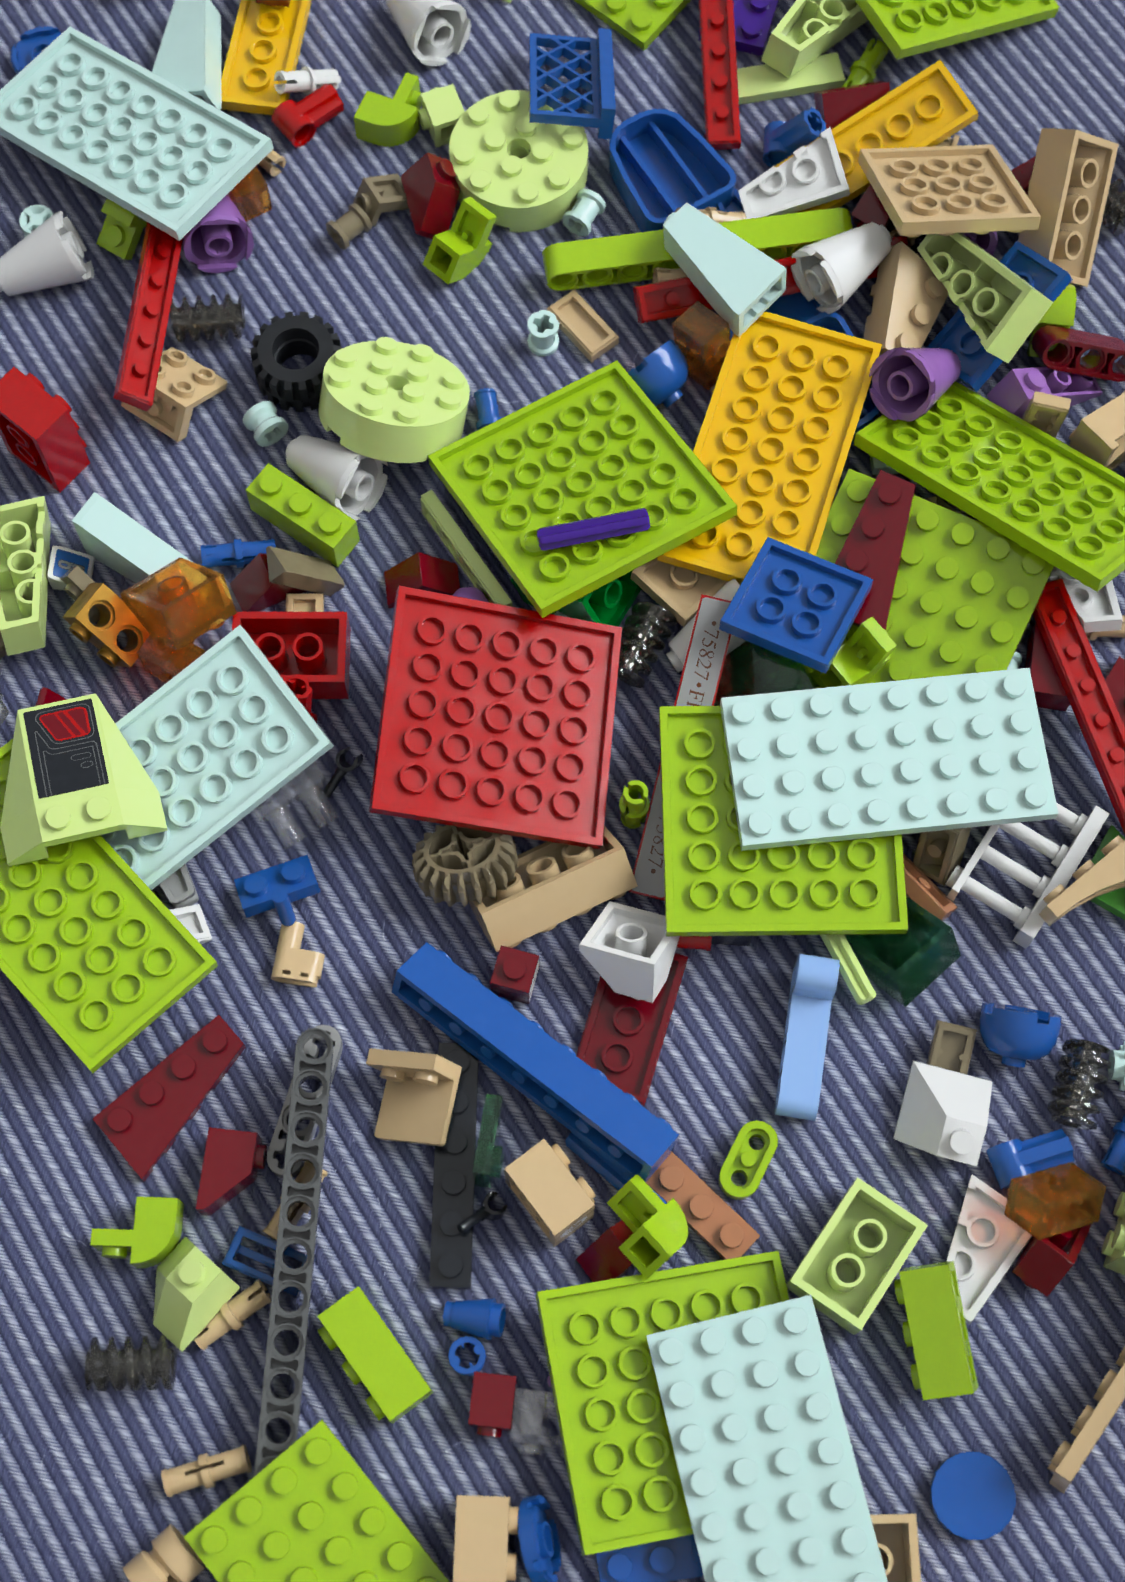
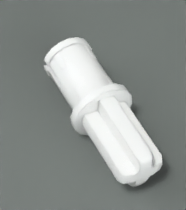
[274,66,341,95]

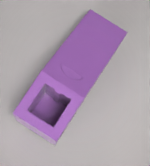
[987,366,1103,419]

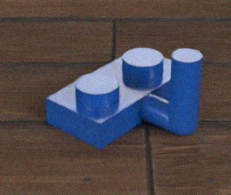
[234,854,320,926]

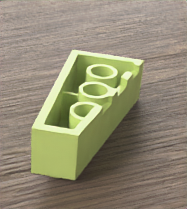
[761,0,868,78]
[917,233,1053,363]
[0,496,51,656]

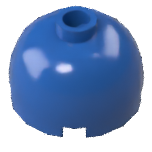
[628,339,689,408]
[980,1003,1062,1068]

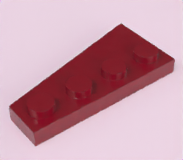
[835,470,915,630]
[92,1015,246,1182]

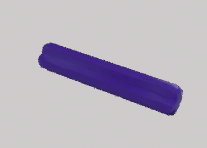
[537,508,650,551]

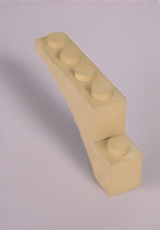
[1039,835,1125,926]

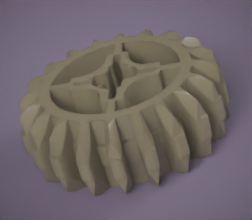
[412,825,518,907]

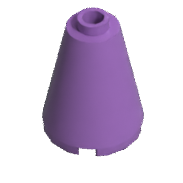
[182,194,254,273]
[869,348,961,422]

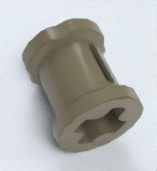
[326,203,372,250]

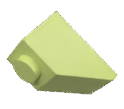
[153,1237,241,1352]

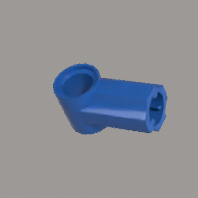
[762,107,826,167]
[986,1129,1075,1190]

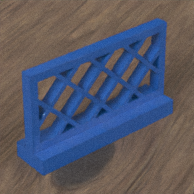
[529,28,616,139]

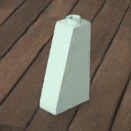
[152,0,222,110]
[663,202,786,337]
[72,492,216,618]

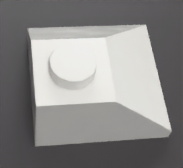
[579,901,680,1003]
[893,1060,992,1166]

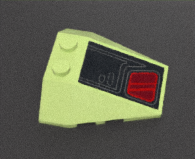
[0,693,168,866]

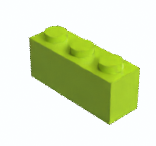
[246,463,360,568]
[895,1261,978,1400]
[317,1286,433,1424]

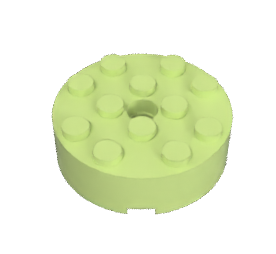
[449,90,588,232]
[318,337,470,463]

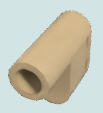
[271,921,325,987]

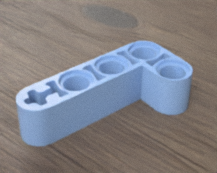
[774,953,840,1121]

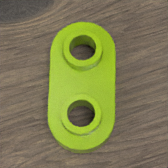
[718,1120,778,1200]

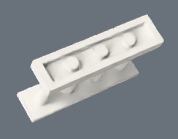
[945,802,1110,949]

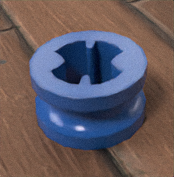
[448,1336,486,1376]

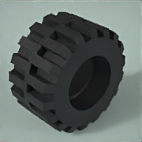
[251,311,341,412]

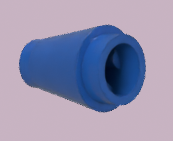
[443,1298,506,1341]

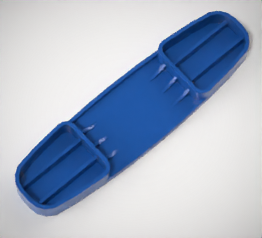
[609,109,880,446]

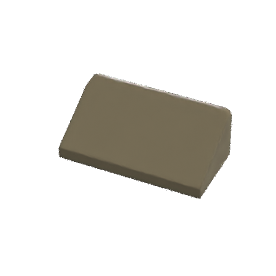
[266,546,345,596]
[913,827,971,886]

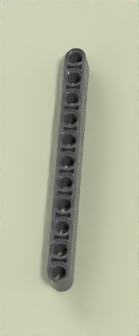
[254,1028,334,1476]

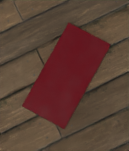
[576,953,688,1107]

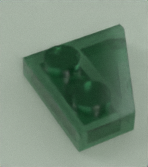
[473,1093,504,1188]

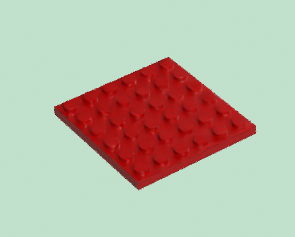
[369,586,622,850]

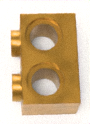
[62,583,158,668]

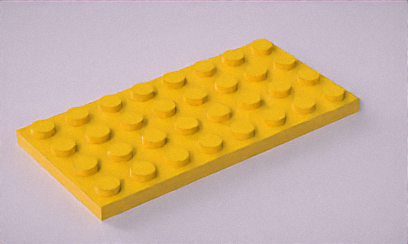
[657,311,882,585]

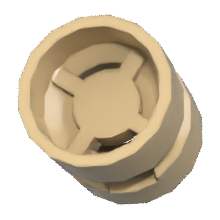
[123,1524,207,1582]

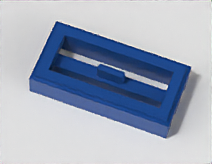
[222,1226,315,1298]

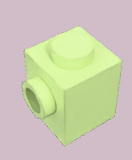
[418,84,465,147]

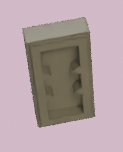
[926,1020,977,1074]

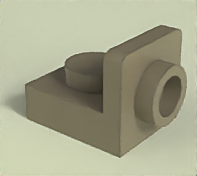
[353,173,409,227]
[60,565,100,624]

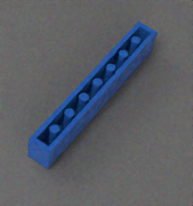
[391,942,680,1182]

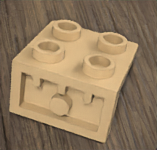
[121,347,228,442]
[366,1048,462,1146]

